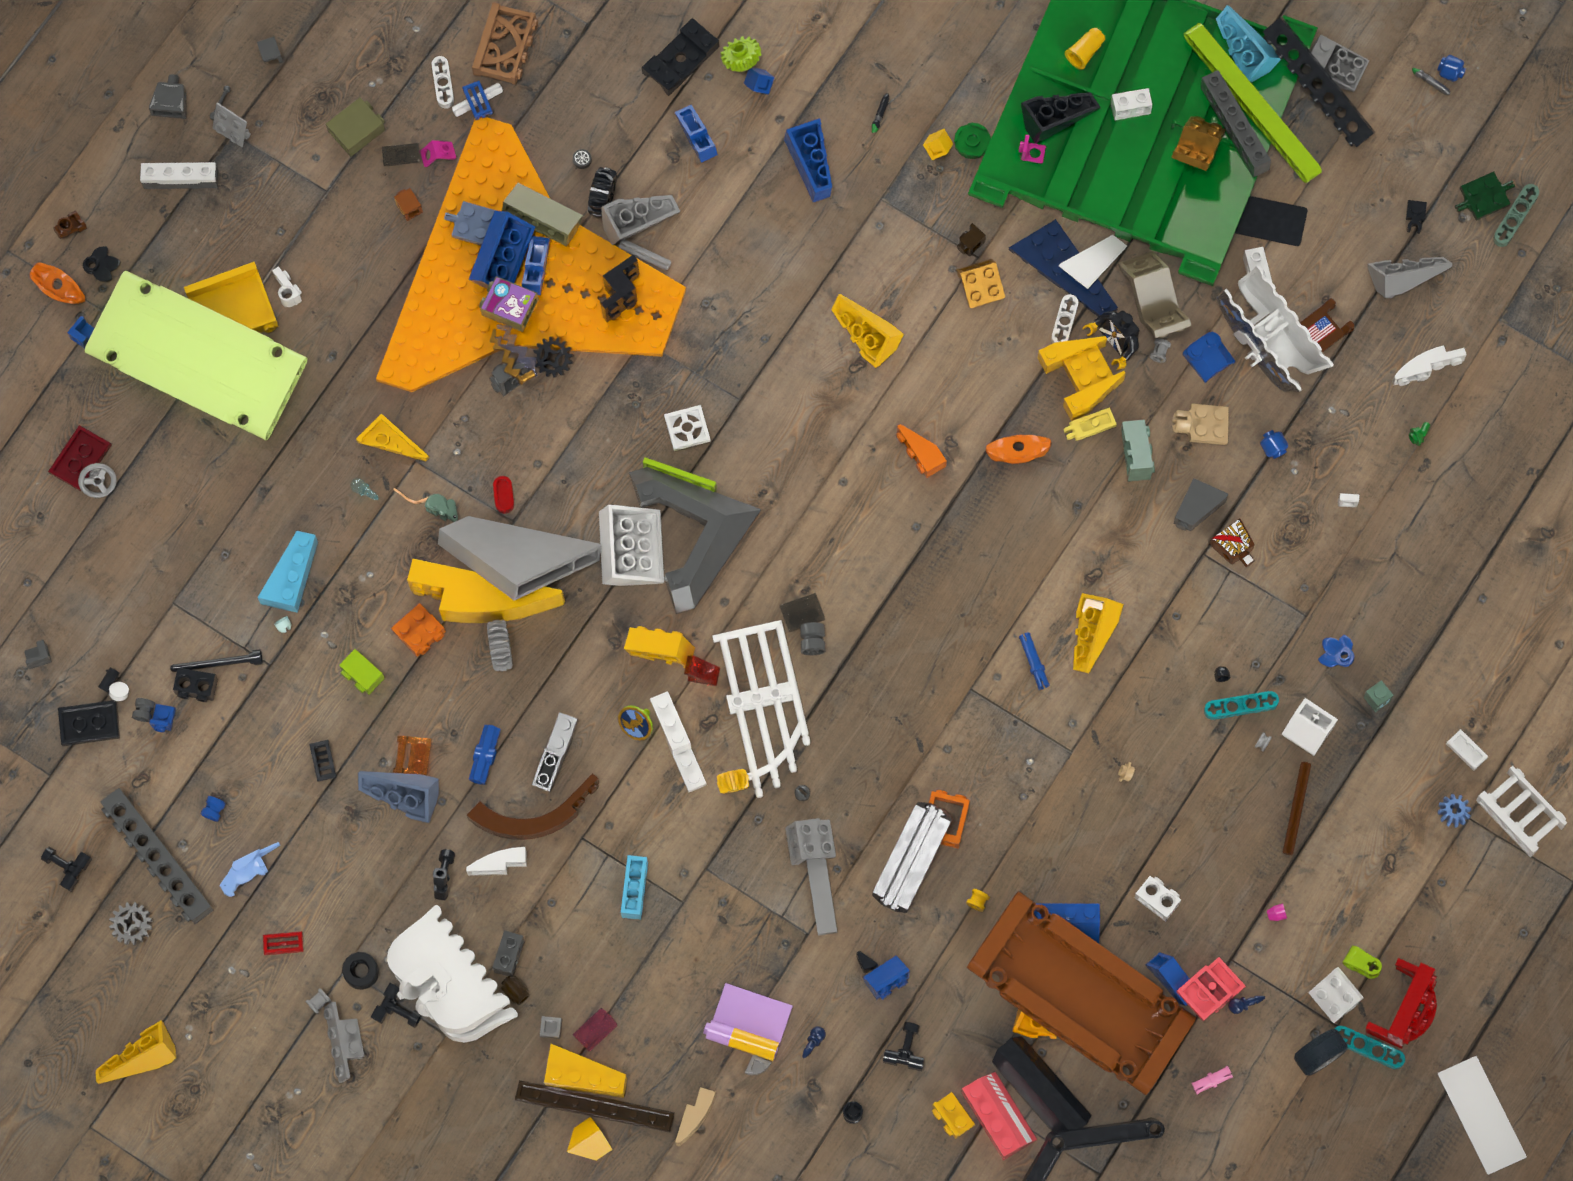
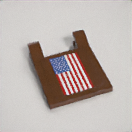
[1300,298,1355,353]

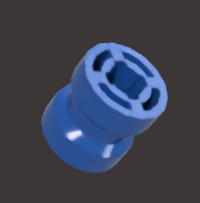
[200,796,226,822]

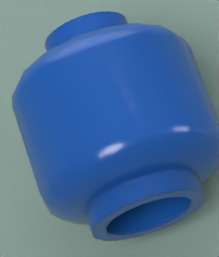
[1437,55,1466,82]
[1260,430,1288,459]

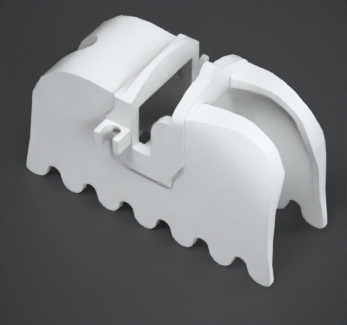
[387,905,518,1043]

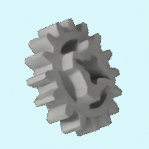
[109,902,153,945]

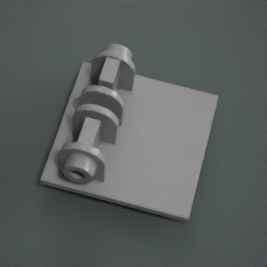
[213,102,251,147]

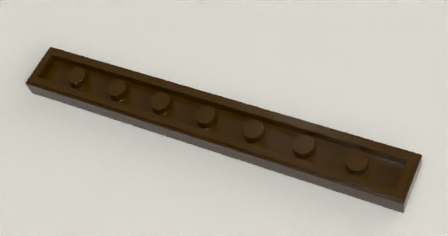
[515,1080,675,1133]

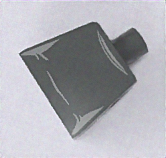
[149,74,187,119]

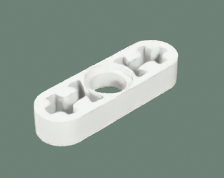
[432,56,454,108]
[1051,294,1078,343]

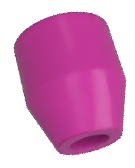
[1267,903,1287,921]

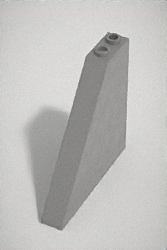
[438,516,601,600]

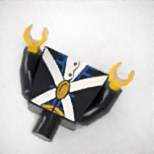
[1083,310,1140,370]

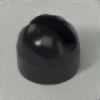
[1214,666,1231,682]

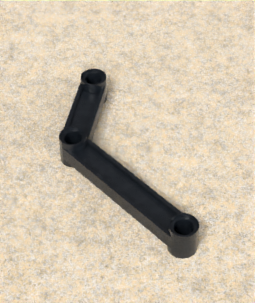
[1022,1117,1165,1181]

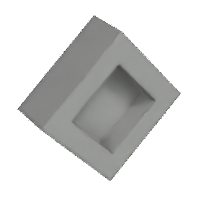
[540,1016,562,1039]

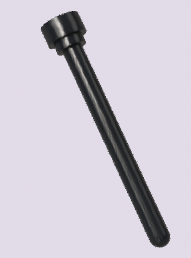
[170,649,263,672]

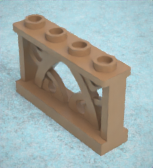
[472,2,538,85]

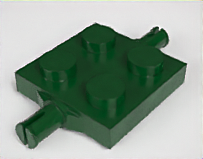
[1455,171,1515,221]

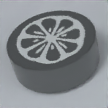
[573,149,592,169]

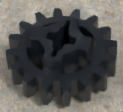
[532,336,574,378]

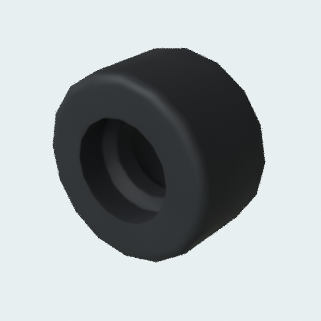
[342,952,379,990]

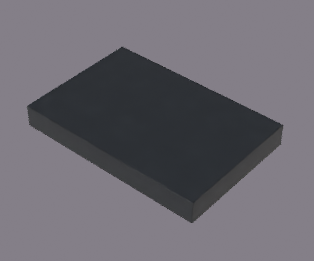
[58,700,120,746]

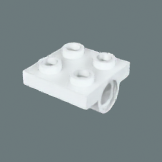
[1308,967,1364,1023]

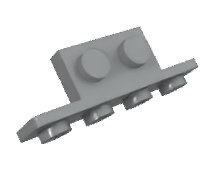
[324,1002,365,1083]

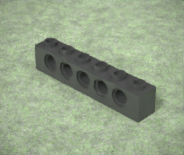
[1201,70,1271,177]

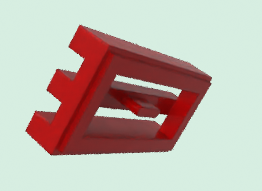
[263,931,304,955]

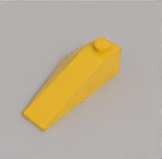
[831,294,904,368]

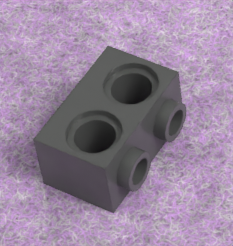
[492,930,525,977]

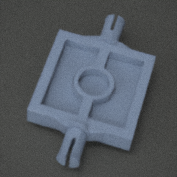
[444,201,496,245]

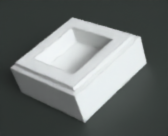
[1338,493,1359,507]

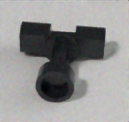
[41,847,92,892]
[433,849,455,901]
[371,983,422,1028]
[883,1022,924,1072]

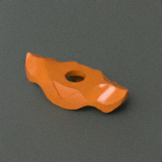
[29,263,86,304]
[986,435,1051,464]

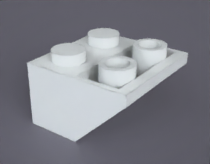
[1281,698,1338,756]

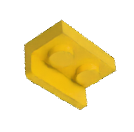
[932,1092,975,1139]

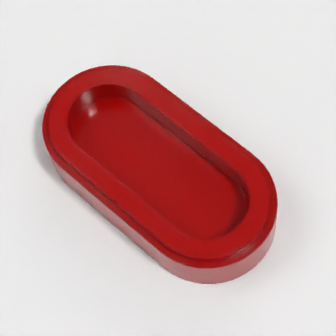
[493,476,514,514]

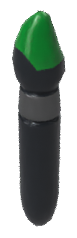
[871,93,889,133]

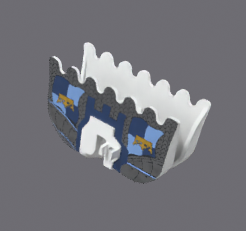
[1216,264,1334,392]

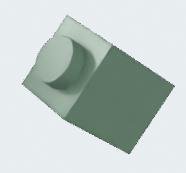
[1363,680,1393,713]

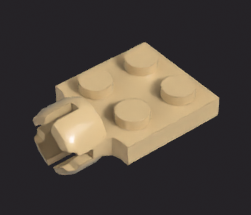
[1172,404,1229,445]

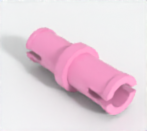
[1191,1066,1233,1094]

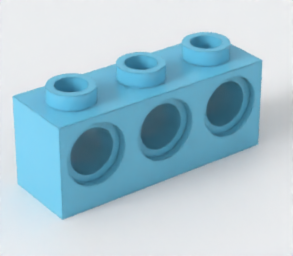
[621,855,648,920]

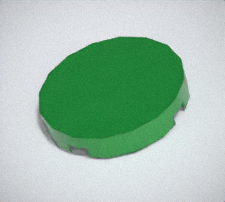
[954,122,991,159]

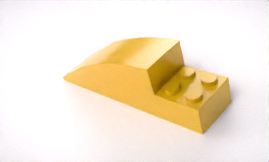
[407,559,565,623]

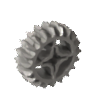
[487,619,513,671]

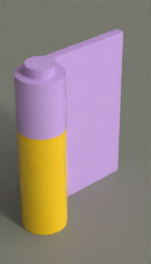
[703,983,793,1061]

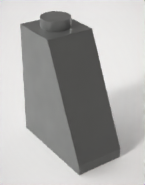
[1173,478,1228,531]

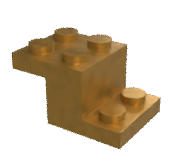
[1171,116,1226,171]

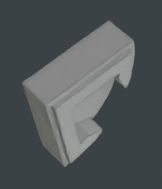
[745,1055,771,1075]

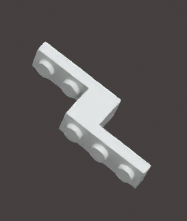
[650,691,707,792]

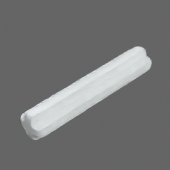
[452,83,503,117]

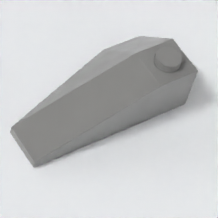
[601,195,680,245]
[1368,257,1452,298]

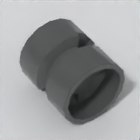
[800,622,826,655]

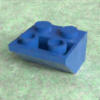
[863,955,910,1000]

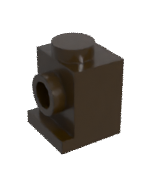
[957,223,986,257]

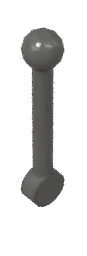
[210,85,231,120]

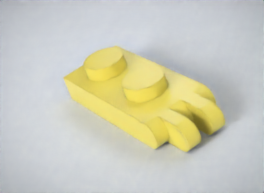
[1063,407,1117,441]

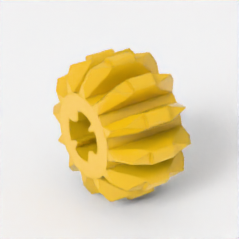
[717,769,749,794]

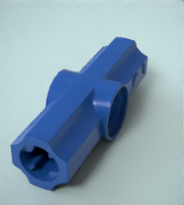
[469,725,501,785]

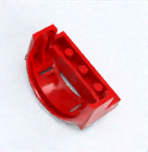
[1365,958,1437,1049]

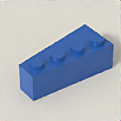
[784,118,832,202]

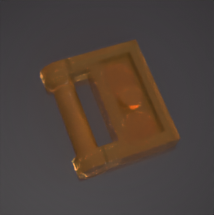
[393,736,432,776]

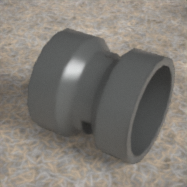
[132,698,155,722]

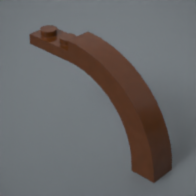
[467,773,599,840]

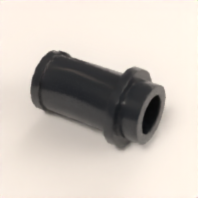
[98,667,120,693]

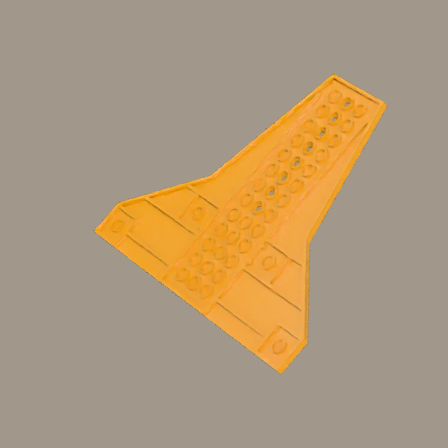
[376,117,686,392]

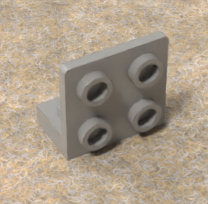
[785,820,836,865]

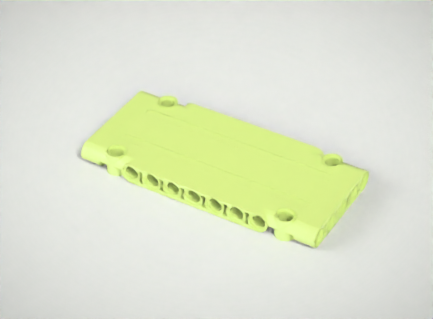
[85,271,308,440]

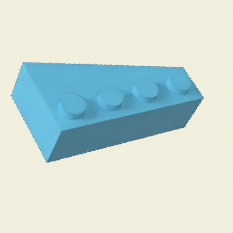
[258,531,318,613]

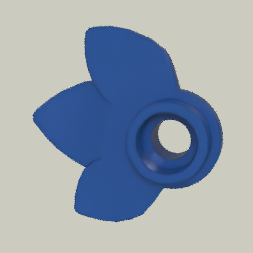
[1318,635,1355,667]

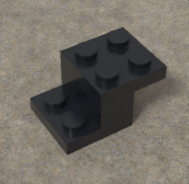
[601,255,640,322]

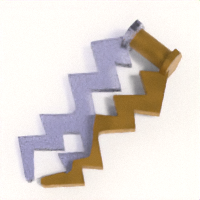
[490,325,538,385]

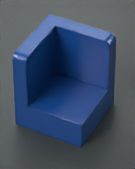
[744,67,775,94]
[67,316,94,349]

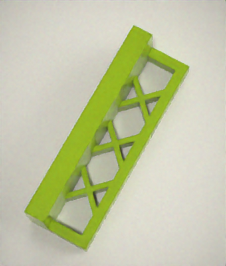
[643,457,717,492]

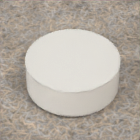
[109,682,129,701]

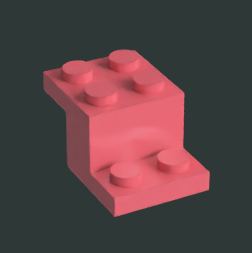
[1177,957,1246,1022]

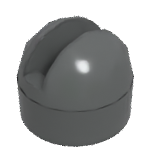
[795,785,810,801]

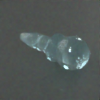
[350,478,379,500]

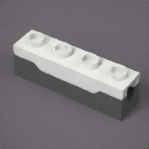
[140,162,219,189]

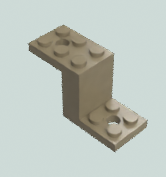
[1118,251,1191,338]

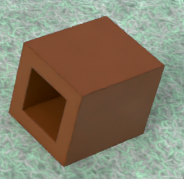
[394,188,423,221]

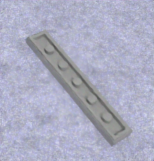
[802,818,837,936]

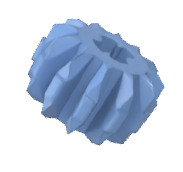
[1437,794,1471,828]

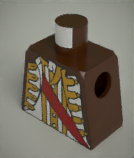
[1209,518,1255,567]

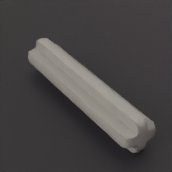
[619,239,671,270]

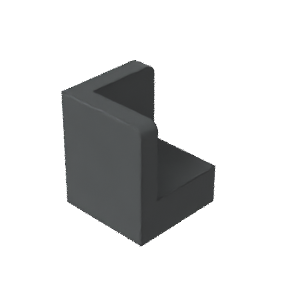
[257,37,283,63]
[24,640,52,669]

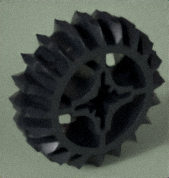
[588,167,617,218]

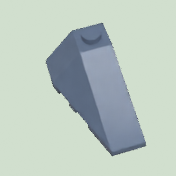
[358,771,439,823]

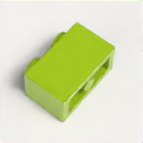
[339,649,385,695]

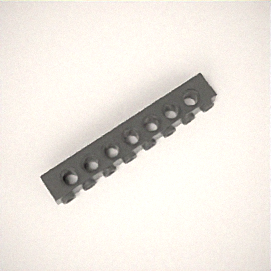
[100,788,214,924]

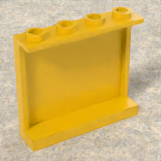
[184,262,279,333]

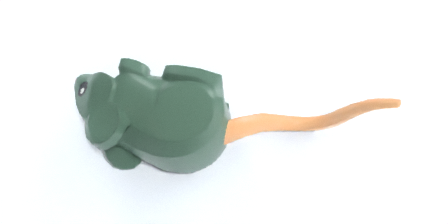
[393,488,458,522]

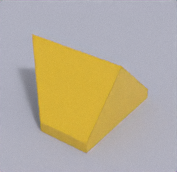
[567,1117,612,1161]

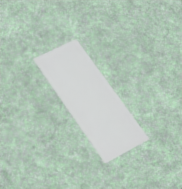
[1438,1056,1527,1175]

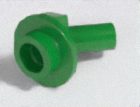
[1409,422,1430,446]

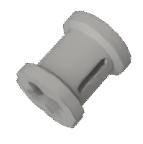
[1150,338,1171,363]
[305,988,332,1014]

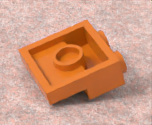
[391,603,446,657]

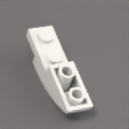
[1392,345,1466,386]

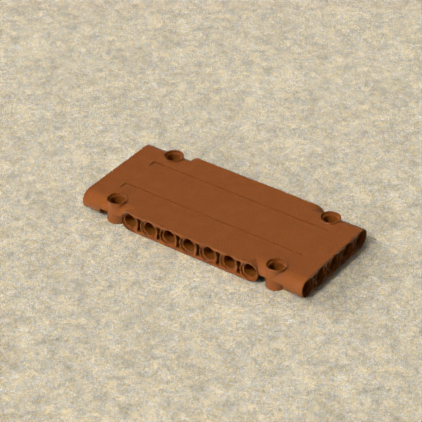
[966,891,1196,1095]

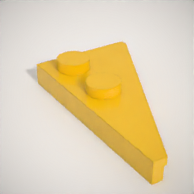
[356,414,429,461]

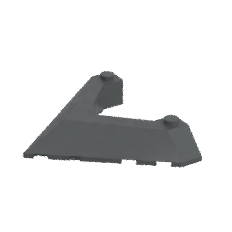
[629,467,761,614]

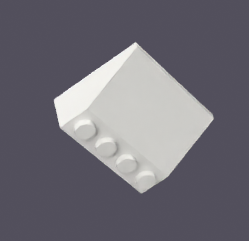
[599,505,664,586]

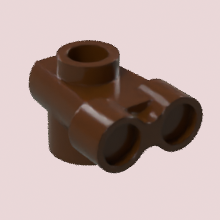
[53,211,87,239]

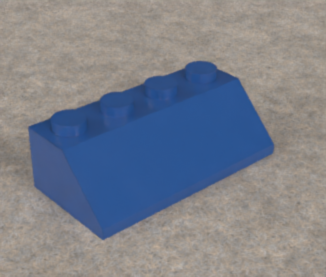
[469,211,535,288]
[1034,903,1100,943]

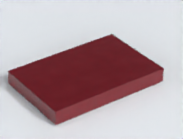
[48,425,112,491]

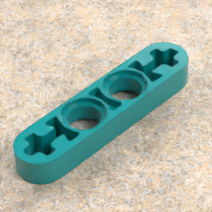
[1204,691,1279,720]
[1335,1026,1406,1069]

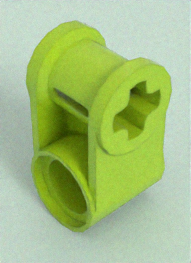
[1342,945,1382,979]

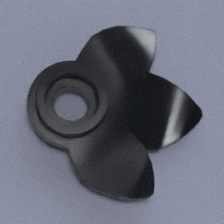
[83,246,120,282]

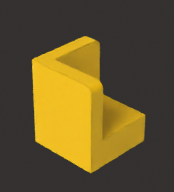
[923,129,953,160]

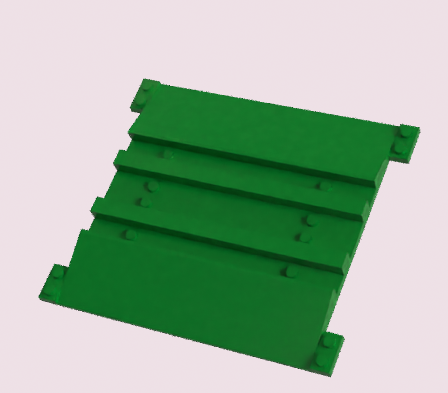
[968,0,1318,286]

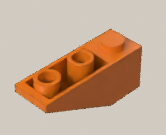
[896,424,947,478]

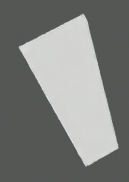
[1059,235,1127,289]

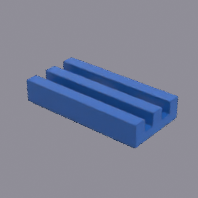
[462,81,493,120]

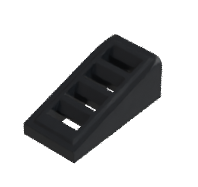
[309,740,336,782]

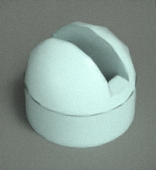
[274,616,291,633]

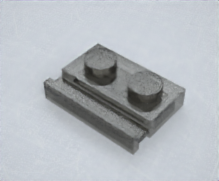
[780,593,825,632]

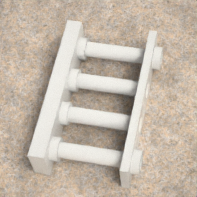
[1476,766,1567,857]

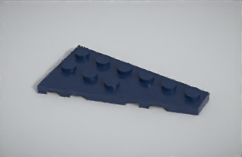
[1009,219,1118,317]

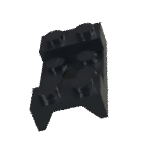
[642,18,720,96]

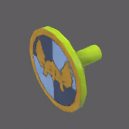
[618,705,653,741]

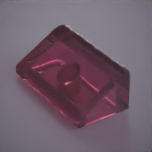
[572,1008,617,1051]

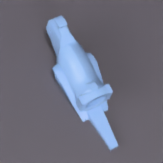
[220,842,280,897]

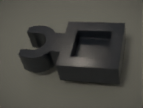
[1406,200,1427,234]

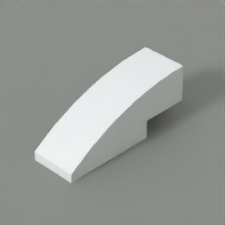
[466,847,527,876]

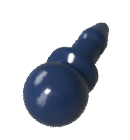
[1228,996,1265,1014]
[802,1026,826,1058]

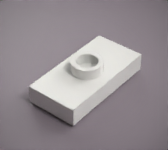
[1446,729,1488,771]

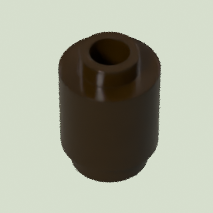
[501,976,530,1005]

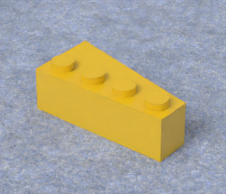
[544,1044,627,1098]

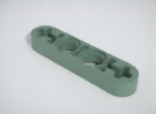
[1493,184,1539,247]

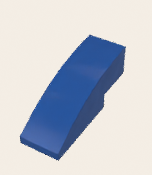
[675,105,718,163]
[522,236,550,295]

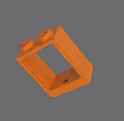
[929,790,970,849]

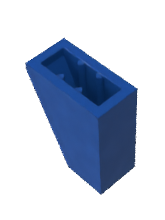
[1145,952,1190,1006]

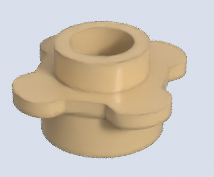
[1118,762,1135,782]

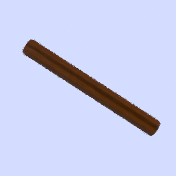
[1283,762,1311,855]

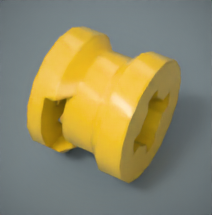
[966,889,990,912]

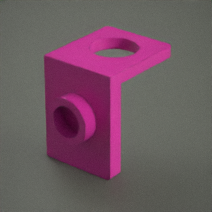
[1019,135,1046,164]
[420,140,456,167]

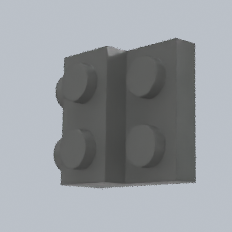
[489,357,533,397]

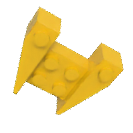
[1038,336,1125,421]

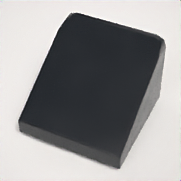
[856,951,878,974]

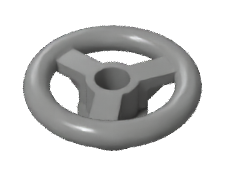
[78,463,117,498]

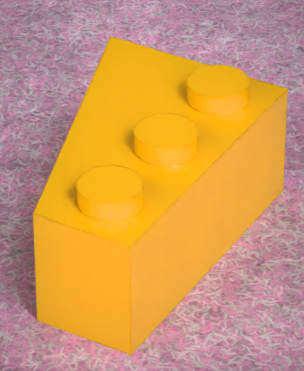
[624,626,695,669]

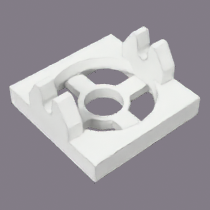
[664,405,711,451]

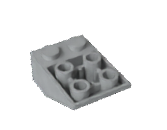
[1301,35,1370,92]

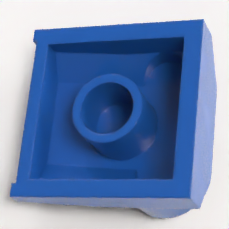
[1182,331,1236,383]

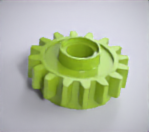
[721,36,762,72]

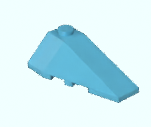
[1216,5,1281,83]

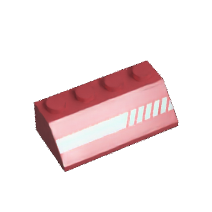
[961,1072,1037,1160]

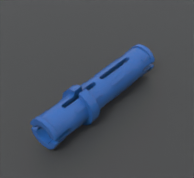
[1019,632,1050,690]

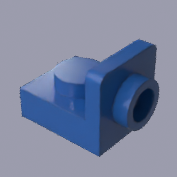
[149,704,176,732]

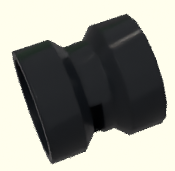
[843,1101,863,1124]

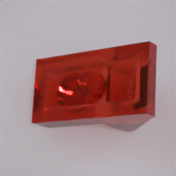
[684,655,720,686]

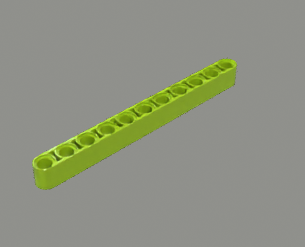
[1184,23,1322,183]

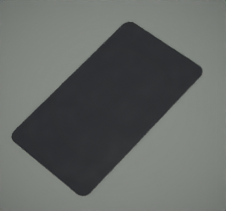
[1235,196,1308,246]

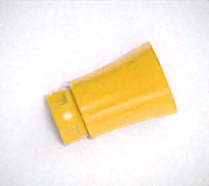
[1065,28,1106,69]

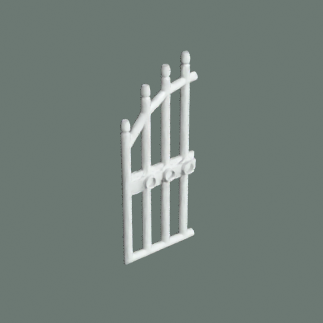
[712,620,810,798]

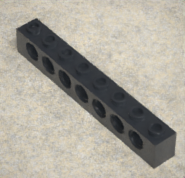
[1263,17,1375,147]

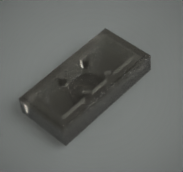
[382,143,421,166]

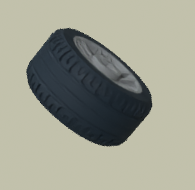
[1294,1029,1348,1076]

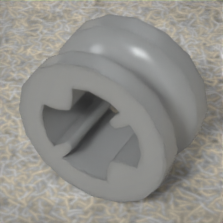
[1255,732,1272,752]

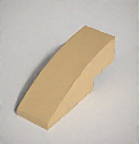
[675,1087,716,1146]

